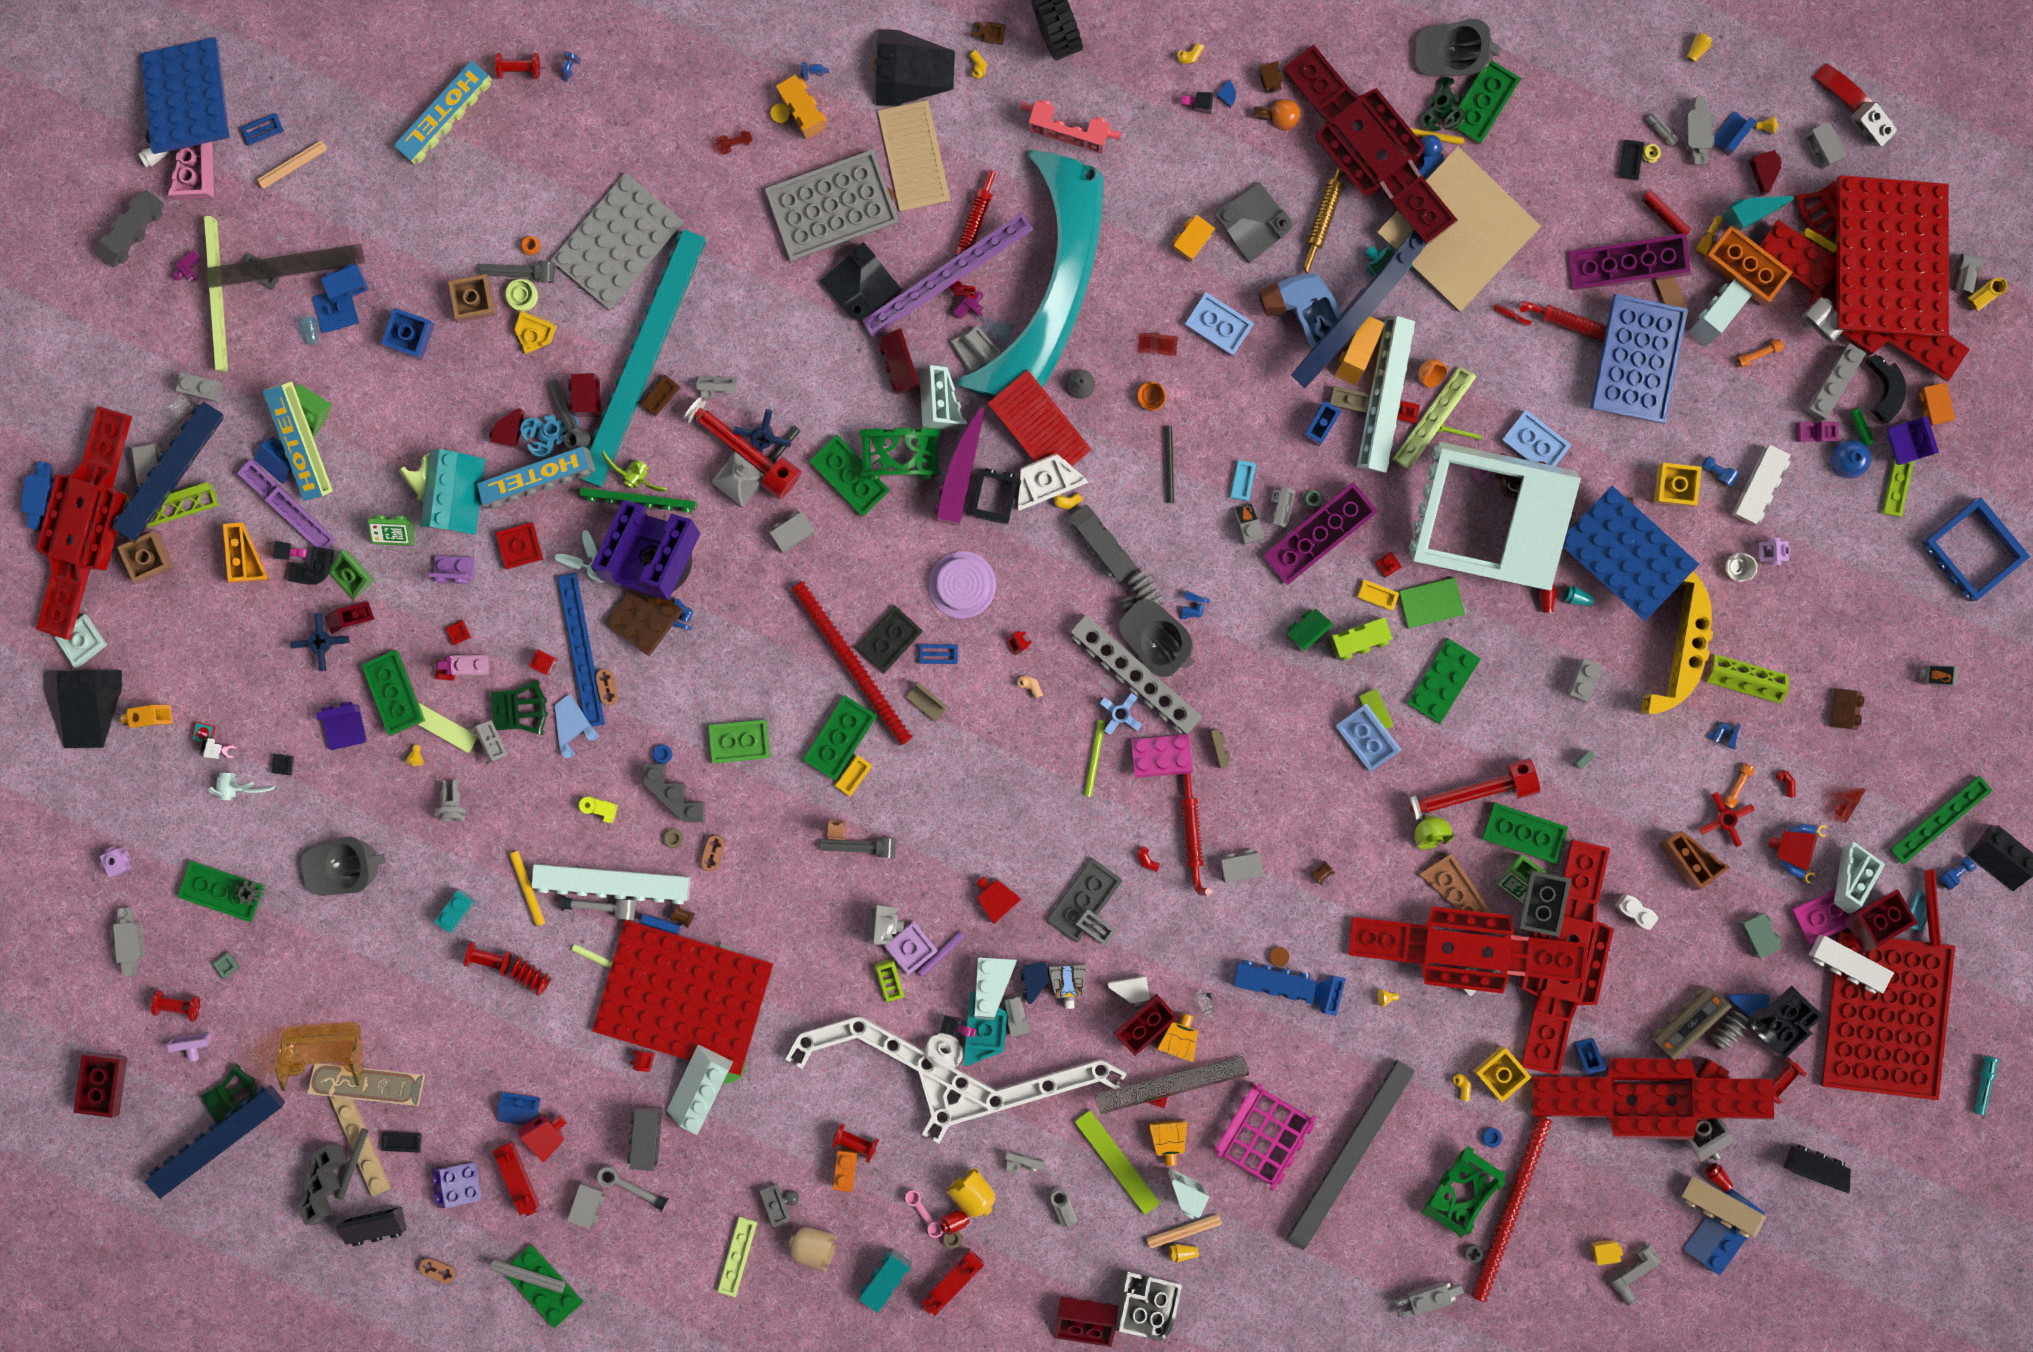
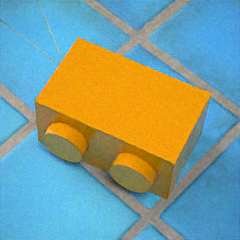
[1172,215,1215,262]

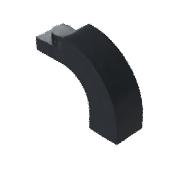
[1865,354,1906,424]

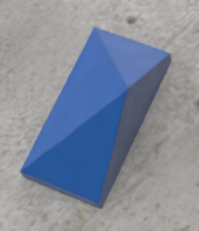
[1314,975,1346,1016]

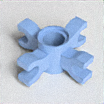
[1100,693,1142,735]

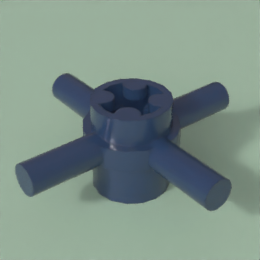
[733,409,792,453]
[290,613,350,671]

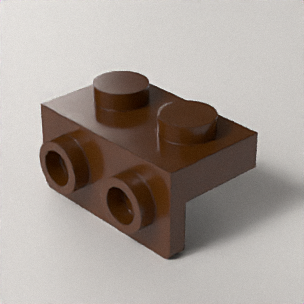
[1829,688,1864,730]

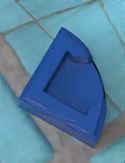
[1216,80,1236,108]

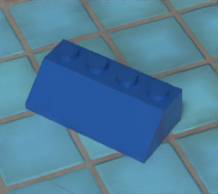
[1683,1188,1765,1276]

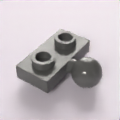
[758,1183,799,1228]

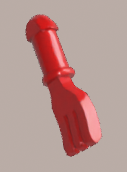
[1493,304,1532,326]

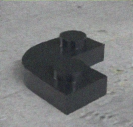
[288,546,334,585]

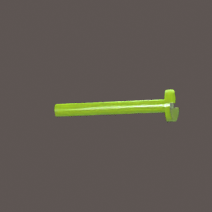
[1438,423,1482,440]

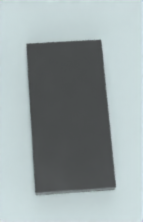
[1046,857,1123,943]

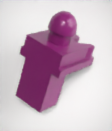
[173,250,201,282]
[953,291,984,319]
[1470,467,1493,483]

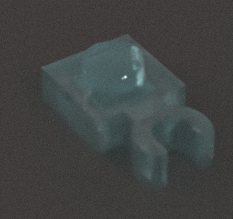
[979,317,1015,345]

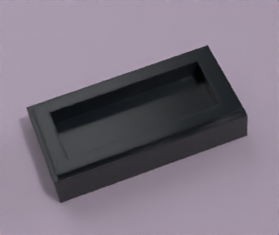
[1619,139,1644,181]
[381,1131,422,1153]

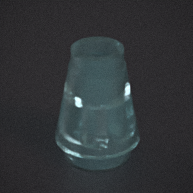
[299,316,319,345]

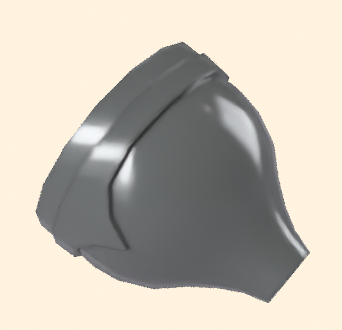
[1066,370,1095,399]

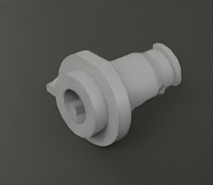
[434,780,466,822]

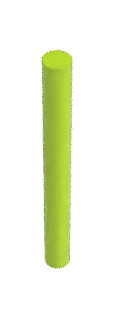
[1084,720,1105,797]

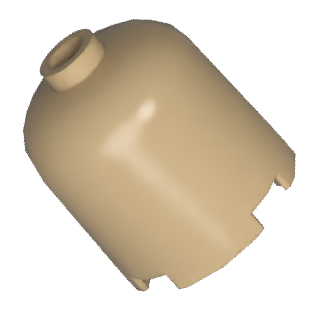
[788,1227,837,1273]

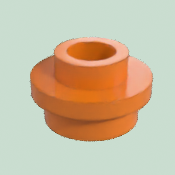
[521,236,540,255]

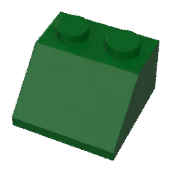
[1286,609,1333,652]

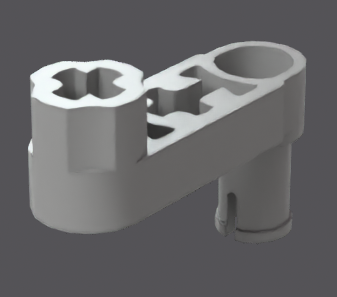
[1610,1243,1662,1306]

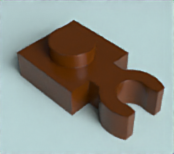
[971,21,1006,45]

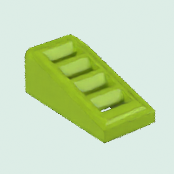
[875,958,905,1003]

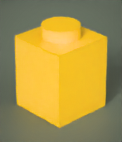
[1591,1239,1623,1265]

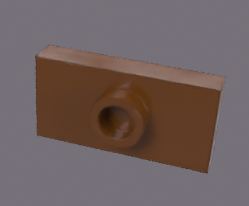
[641,375,681,417]

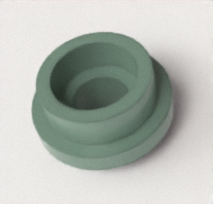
[1303,490,1323,509]

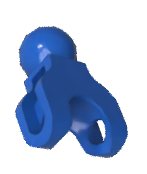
[1418,135,1444,180]

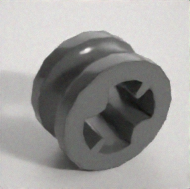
[1118,596,1135,610]
[1464,1244,1483,1263]

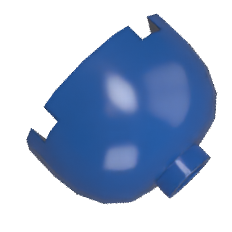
[1830,440,1871,479]

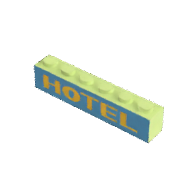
[394,60,492,164]
[263,381,333,501]

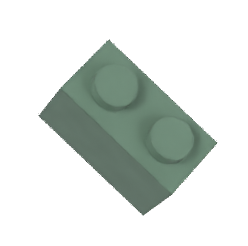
[1739,913,1782,959]

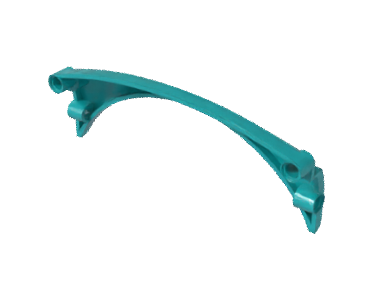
[955,150,1104,396]

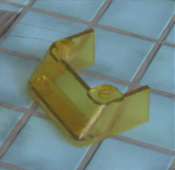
[275,1022,364,1091]

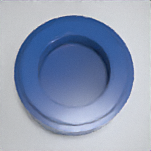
[653,744,673,764]
[1482,1127,1502,1148]

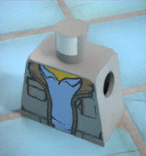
[1049,964,1086,1009]

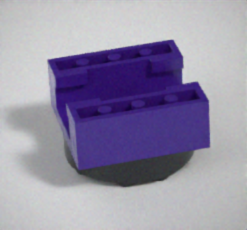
[591,500,700,601]

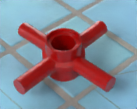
[1698,791,1755,847]

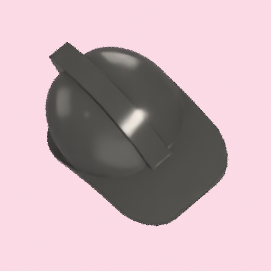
[1415,19,1500,76]
[1119,600,1195,677]
[301,837,386,896]

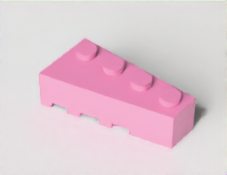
[168,142,214,200]

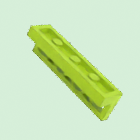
[146,482,219,529]
[1707,654,1789,704]

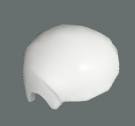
[1725,553,1758,582]

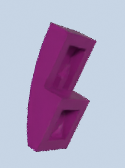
[1796,422,1839,442]

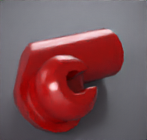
[1776,770,1796,798]
[1137,846,1160,872]

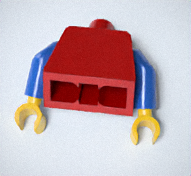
[1768,824,1827,884]

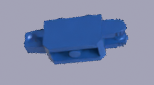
[20,461,55,531]

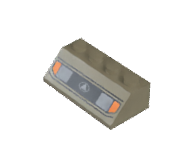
[1650,986,1732,1060]

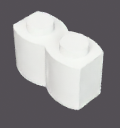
[1615,894,1658,930]

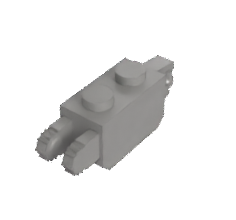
[1684,95,1714,166]
[111,907,145,977]
[1394,1282,1464,1318]

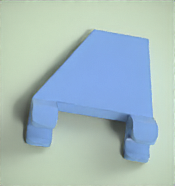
[555,694,599,758]

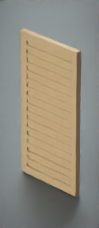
[878,100,950,212]

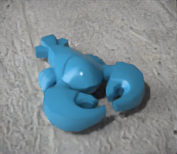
[520,414,579,459]

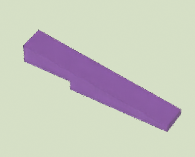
[237,459,336,549]

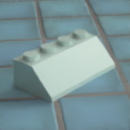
[667,1045,733,1135]
[1168,1168,1210,1219]

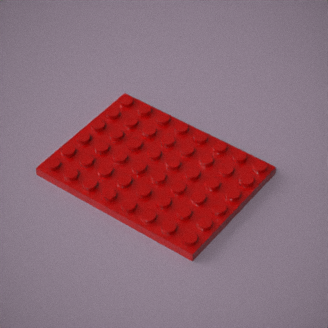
[1837,175,1949,337]
[592,919,774,1076]
[1821,932,1956,1100]

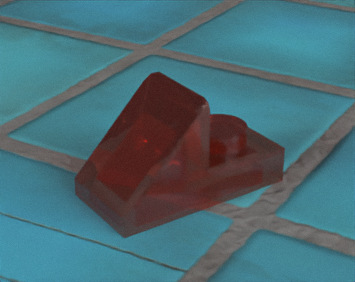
[1138,332,1178,356]
[1832,788,1866,823]

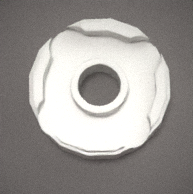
[925,1033,964,1070]

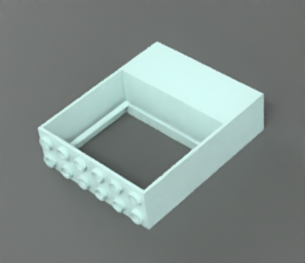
[1409,441,1581,591]

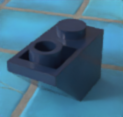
[1020,961,1049,1004]

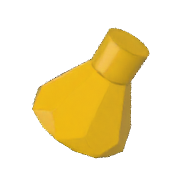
[1757,115,1778,135]
[405,745,424,766]
[1377,989,1399,1007]

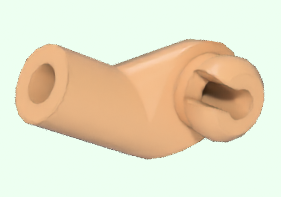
[1017,676,1043,699]

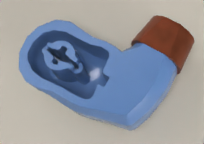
[1258,273,1341,348]

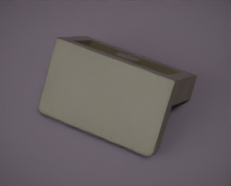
[906,682,948,722]

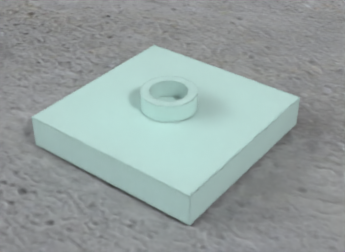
[54,614,107,668]

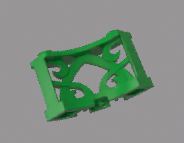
[859,428,941,480]
[1421,1146,1506,1238]

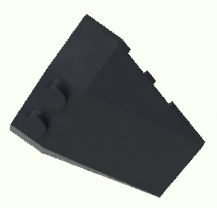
[876,29,955,106]
[44,670,122,749]

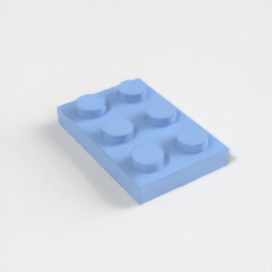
[1185,292,1254,356]
[1501,410,1571,466]
[1336,703,1402,772]

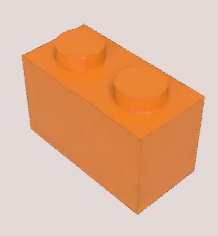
[1917,382,1955,426]
[833,1148,858,1192]

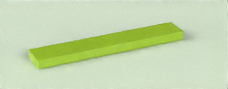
[1075,1110,1161,1215]

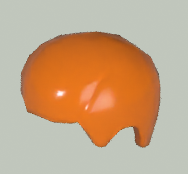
[1271,99,1300,131]
[1418,358,1448,388]
[1137,381,1167,411]

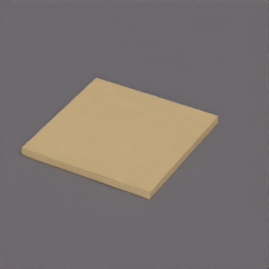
[1377,146,1541,312]

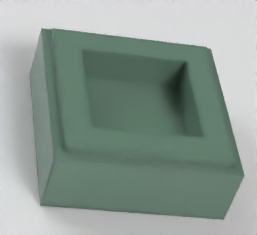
[1573,750,1595,768]
[212,952,241,979]

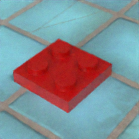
[496,522,544,570]

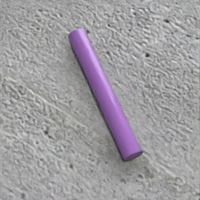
[918,931,965,977]

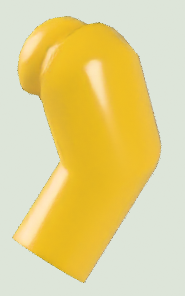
[1177,43,1204,64]
[969,50,987,79]

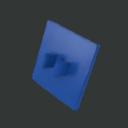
[312,293,359,334]

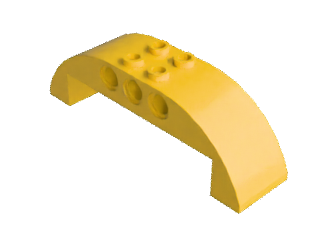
[1640,571,1713,715]

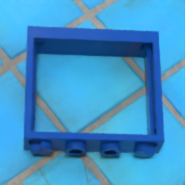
[1922,497,2031,602]

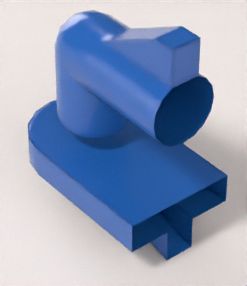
[562,51,581,82]
[800,62,829,81]
[1181,590,1210,620]
[673,598,693,631]
[1707,722,1741,749]

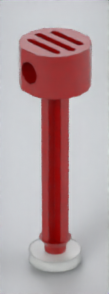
[683,397,802,500]
[1409,758,1541,822]

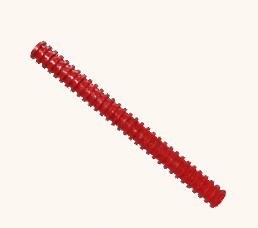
[791,581,913,746]
[1471,1117,1553,1302]

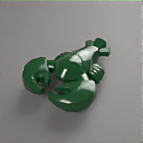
[1421,77,1465,132]

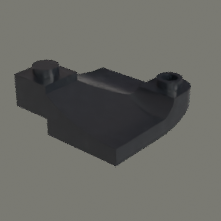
[820,241,901,321]
[1748,985,1823,1059]

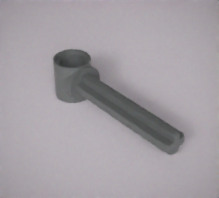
[479,261,555,283]
[548,379,591,449]
[819,837,896,858]

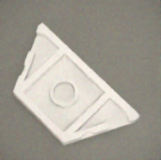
[1018,453,1088,511]

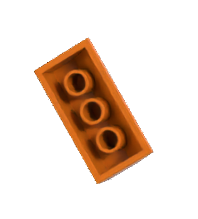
[1702,225,1793,306]

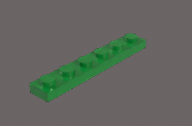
[580,488,698,513]
[1889,776,1993,865]

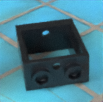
[970,468,1018,525]

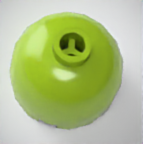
[1414,815,1455,850]

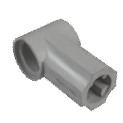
[1955,253,1983,294]
[1005,996,1030,1037]
[1050,1187,1078,1228]

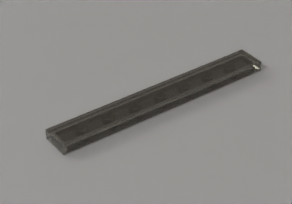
[206,244,365,288]
[1094,1055,1249,1115]

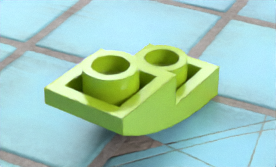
[1359,688,1394,729]

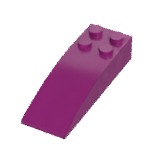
[1568,233,1692,290]
[934,408,985,526]
[1263,481,1378,585]

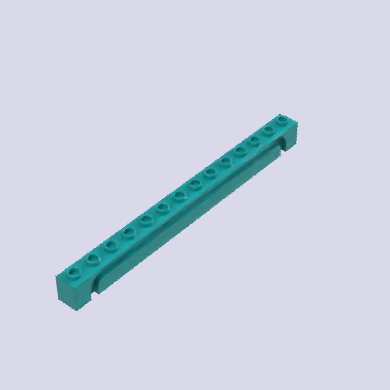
[582,229,707,488]

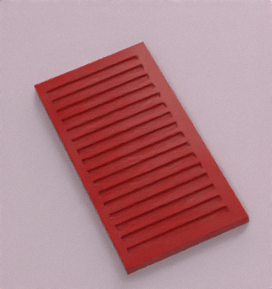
[988,369,1092,466]

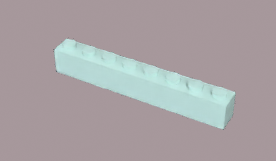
[1357,316,1415,473]
[532,864,691,904]

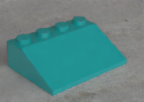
[421,449,486,535]

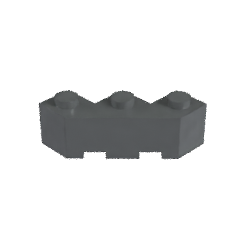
[95,190,164,268]
[1068,504,1137,582]
[644,764,705,822]
[298,1144,348,1226]

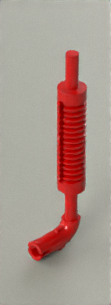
[949,170,996,298]

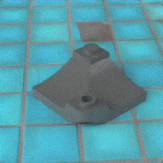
[1214,182,1292,263]
[1115,1271,1182,1341]

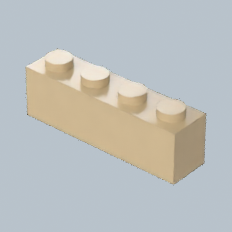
[1682,1176,1766,1238]

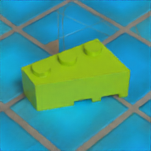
[1328,617,1393,661]

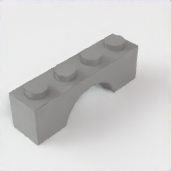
[1804,343,1866,422]

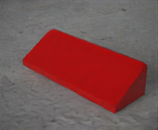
[1641,190,1692,235]

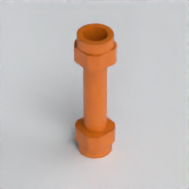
[1737,339,1784,368]
[1723,763,1755,809]

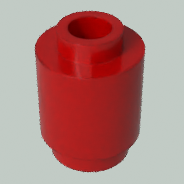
[939,1210,970,1235]

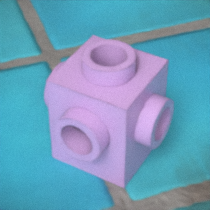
[1759,538,1790,566]
[100,846,132,878]

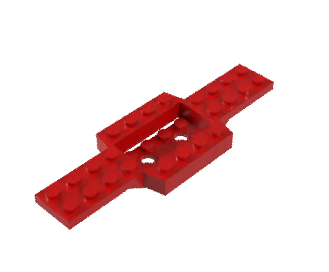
[1759,219,1970,382]
[36,406,132,640]
[1518,839,1614,1075]
[1348,906,1588,994]
[1533,1058,1774,1140]

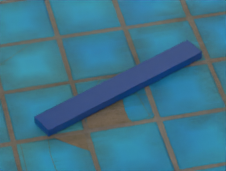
[557,573,605,727]

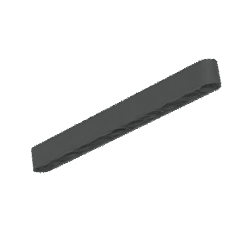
[1286,1060,1414,1250]

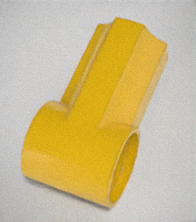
[1966,278,2007,312]

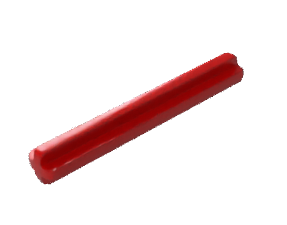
[1923,869,1942,946]

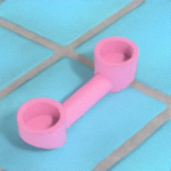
[905,1190,943,1238]

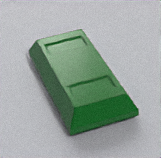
[1849,408,1875,446]

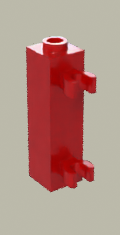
[492,1141,540,1217]
[921,1249,984,1316]

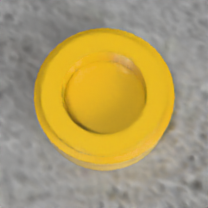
[770,103,790,124]

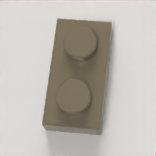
[1330,386,1371,414]
[1210,729,1231,769]

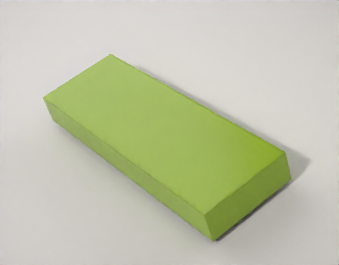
[1881,458,1914,518]

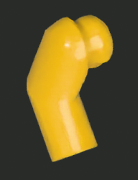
[1053,492,1083,510]
[1453,1074,1471,1101]

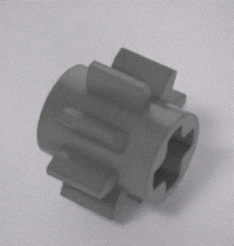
[235,881,261,905]

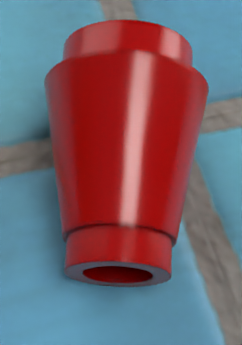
[1537,584,1557,613]
[1705,1163,1733,1192]

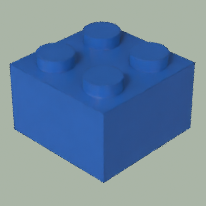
[381,308,435,360]

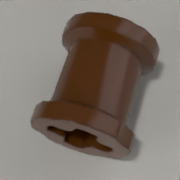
[1310,860,1335,886]
[670,905,695,928]

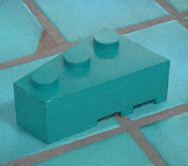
[858,1249,912,1313]

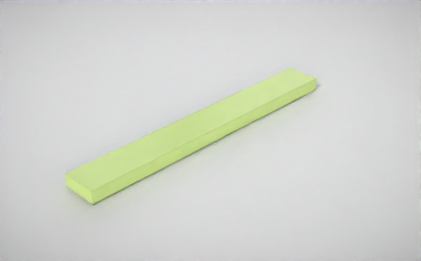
[204,216,228,372]

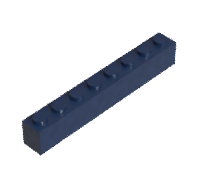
[112,401,224,544]
[144,1084,285,1199]

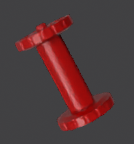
[495,53,541,79]
[464,941,512,977]
[151,990,201,1022]
[1773,1057,1807,1105]
[831,1123,879,1163]

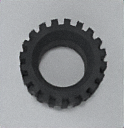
[1031,0,1083,61]

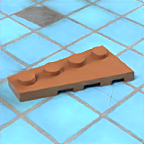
[1419,852,1492,913]

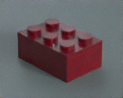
[1843,889,1918,953]
[73,1052,127,1118]

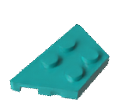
[963,991,1007,1067]

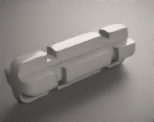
[1646,113,1678,147]

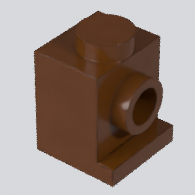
[1258,61,1283,94]

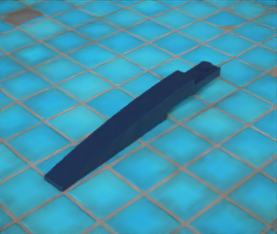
[1290,230,1426,388]

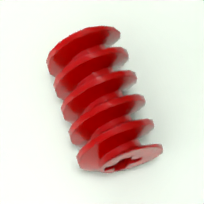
[510,956,553,996]

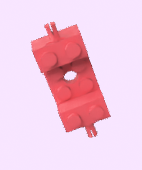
[1020,100,1122,154]

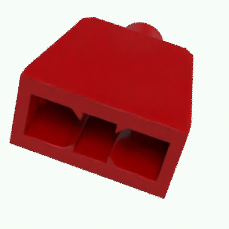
[975,876,1022,924]
[517,1114,567,1163]

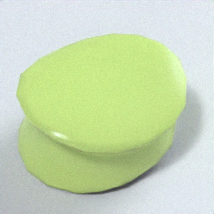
[505,279,538,311]

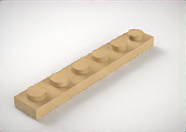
[330,1096,391,1197]

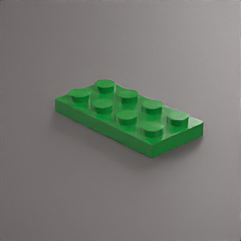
[1447,60,1521,145]
[809,435,891,517]
[1407,638,1481,724]
[361,650,426,736]
[803,695,877,781]
[1482,802,1568,864]
[178,860,265,922]
[507,1244,584,1329]

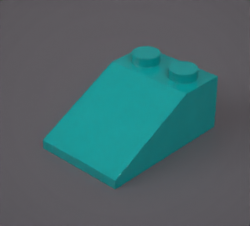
[1723,196,1794,231]

